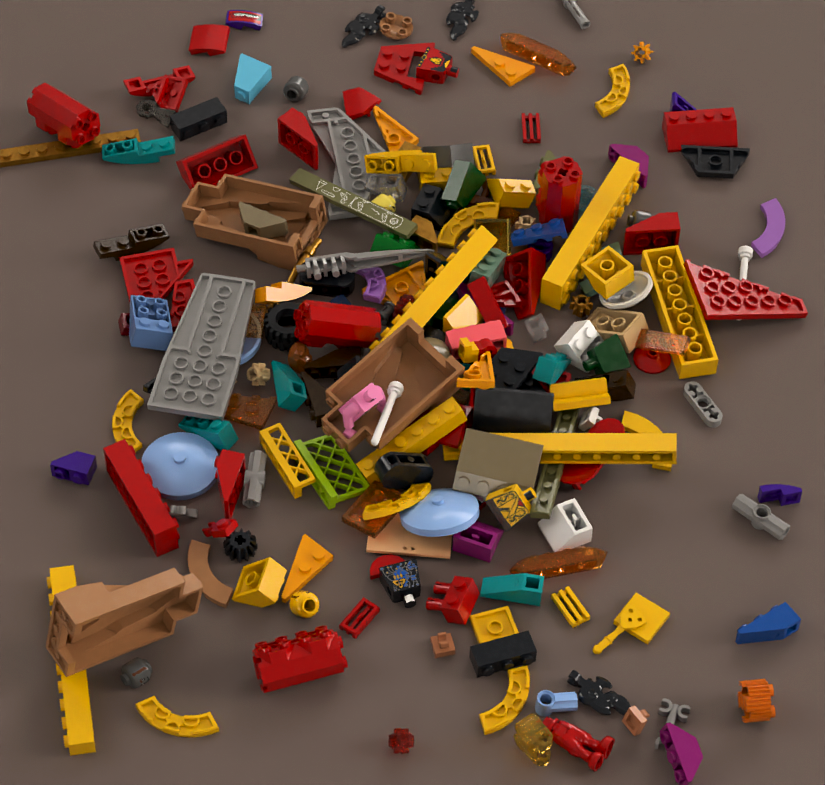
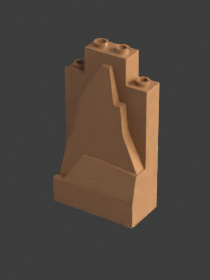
[182,174,328,271]
[321,317,465,452]
[46,568,203,677]

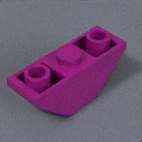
[608,144,649,189]
[659,722,703,785]

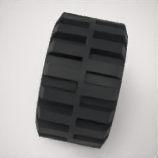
[264,301,306,352]

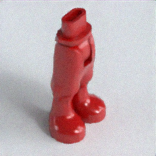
[539,716,615,772]

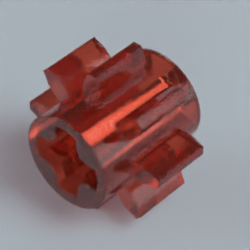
[388,728,414,754]

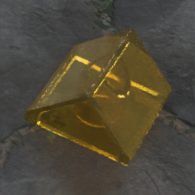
[473,218,511,255]

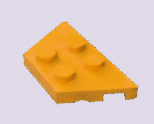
[362,260,426,310]

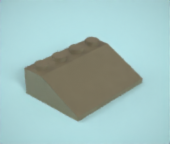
[452,428,544,504]

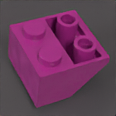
[452,521,504,563]

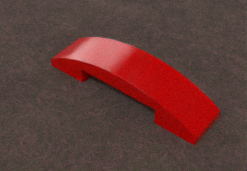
[123,65,195,96]

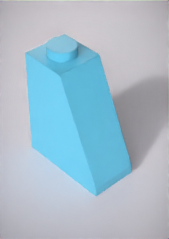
[234,53,272,104]

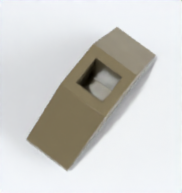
[238,202,288,239]

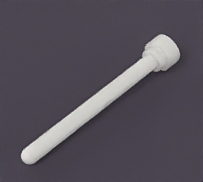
[736,246,753,321]
[371,381,404,446]

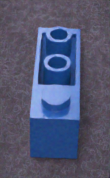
[735,602,801,644]

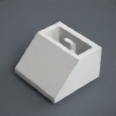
[554,320,604,373]
[538,498,593,555]

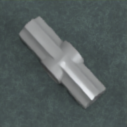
[242,450,267,509]
[732,494,790,540]

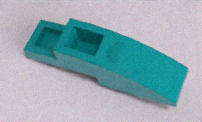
[102,136,175,164]

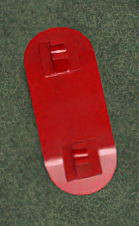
[560,418,625,490]

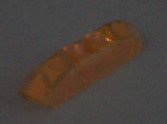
[500,33,576,76]
[509,546,608,579]

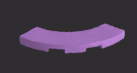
[751,198,785,258]
[355,267,387,304]

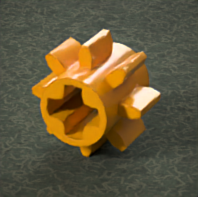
[631,42,654,63]

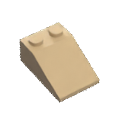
[586,307,649,353]

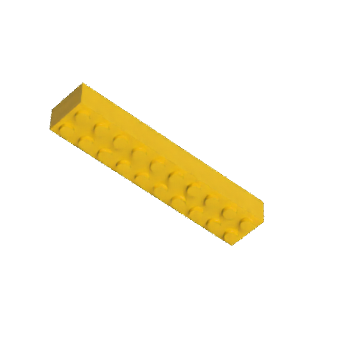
[540,156,641,310]

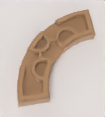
[188,540,234,608]

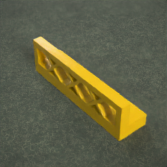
[259,423,316,499]

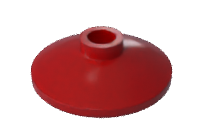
[633,343,671,374]

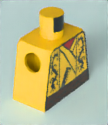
[485,484,537,532]

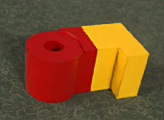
[458,337,497,363]

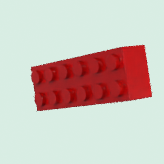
[103,439,180,557]

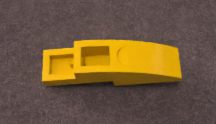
[364,150,438,174]

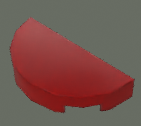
[370,554,405,580]

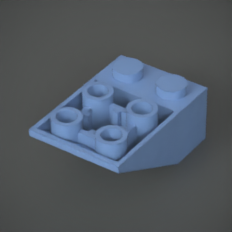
[129,295,173,351]

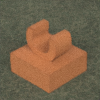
[430,632,455,658]
[622,705,650,736]

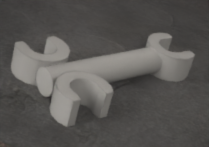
[169,505,198,518]
[655,698,691,752]

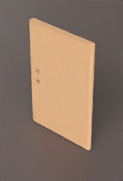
[366,513,452,559]

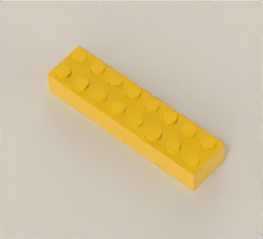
[641,245,718,379]

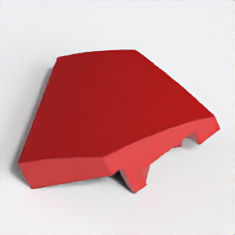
[148,74,189,113]
[343,87,382,120]

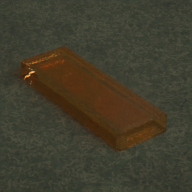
[635,329,691,356]

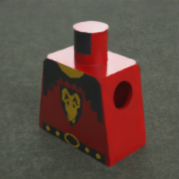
[416,46,459,84]

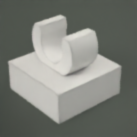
[578,406,603,431]

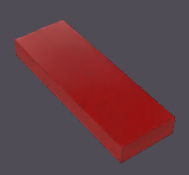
[467,276,509,329]

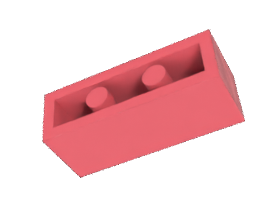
[445,320,507,359]

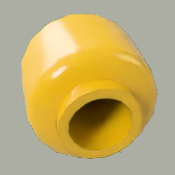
[289,591,319,618]

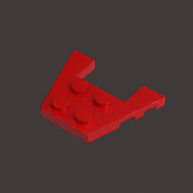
[374,42,435,95]

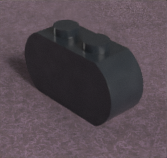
[299,262,355,297]
[374,451,434,490]

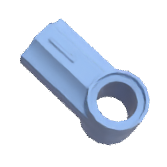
[535,690,578,717]

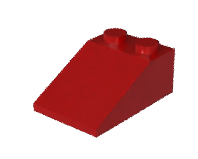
[278,108,318,170]
[622,212,681,255]
[214,449,246,519]

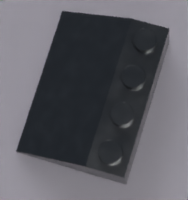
[472,388,554,433]

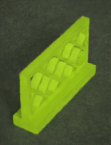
[292,435,371,510]

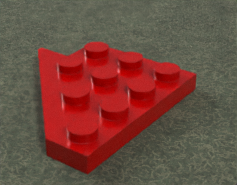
[119,247,194,303]

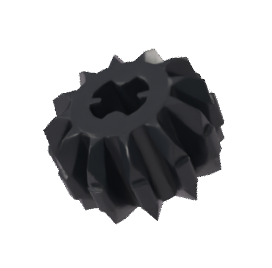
[223,528,258,563]

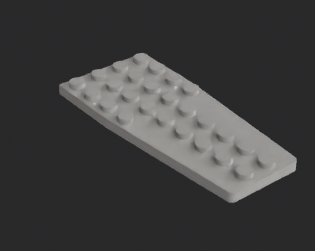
[147,273,256,421]

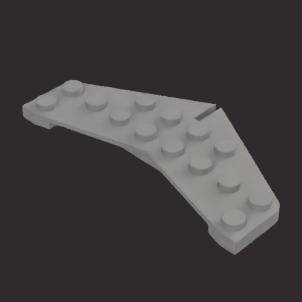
[307,107,386,220]

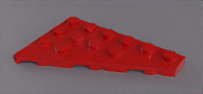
[683,259,808,320]

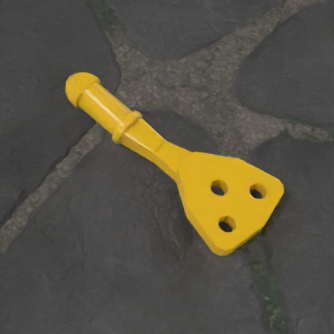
[592,605,647,654]

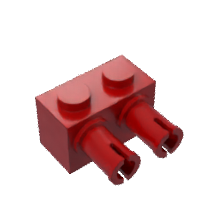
[426,576,480,625]

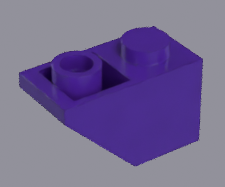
[50,451,97,485]

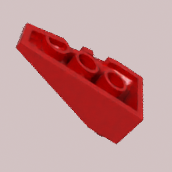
[504,247,546,320]

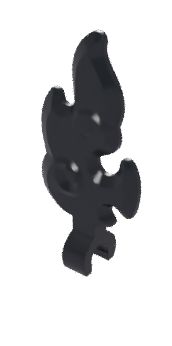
[446,0,479,41]
[342,5,386,48]
[567,670,631,716]

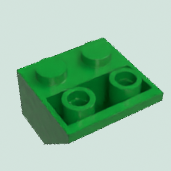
[370,231,420,268]

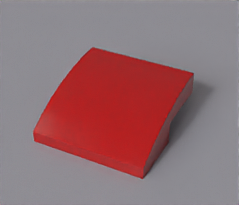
[189,24,230,56]

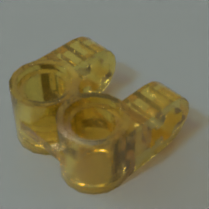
[513,713,553,766]

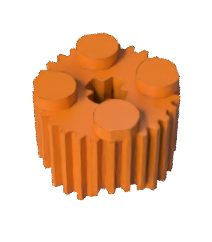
[737,679,776,723]

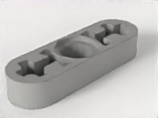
[683,381,723,428]

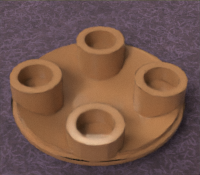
[379,12,413,40]

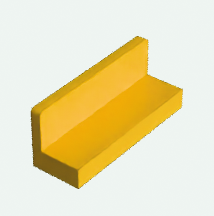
[549,377,611,411]

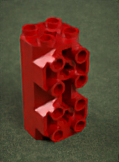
[27,83,100,148]
[535,156,583,233]
[293,300,381,348]
[252,625,348,693]

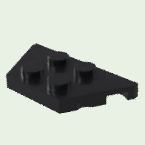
[681,145,750,179]
[492,347,543,390]

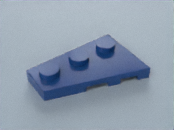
[510,218,568,247]

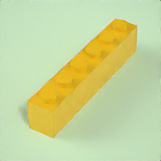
[356,396,468,487]

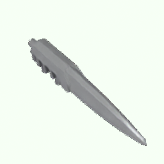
[296,249,434,280]

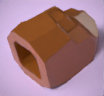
[288,341,312,374]

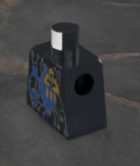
[379,558,421,608]

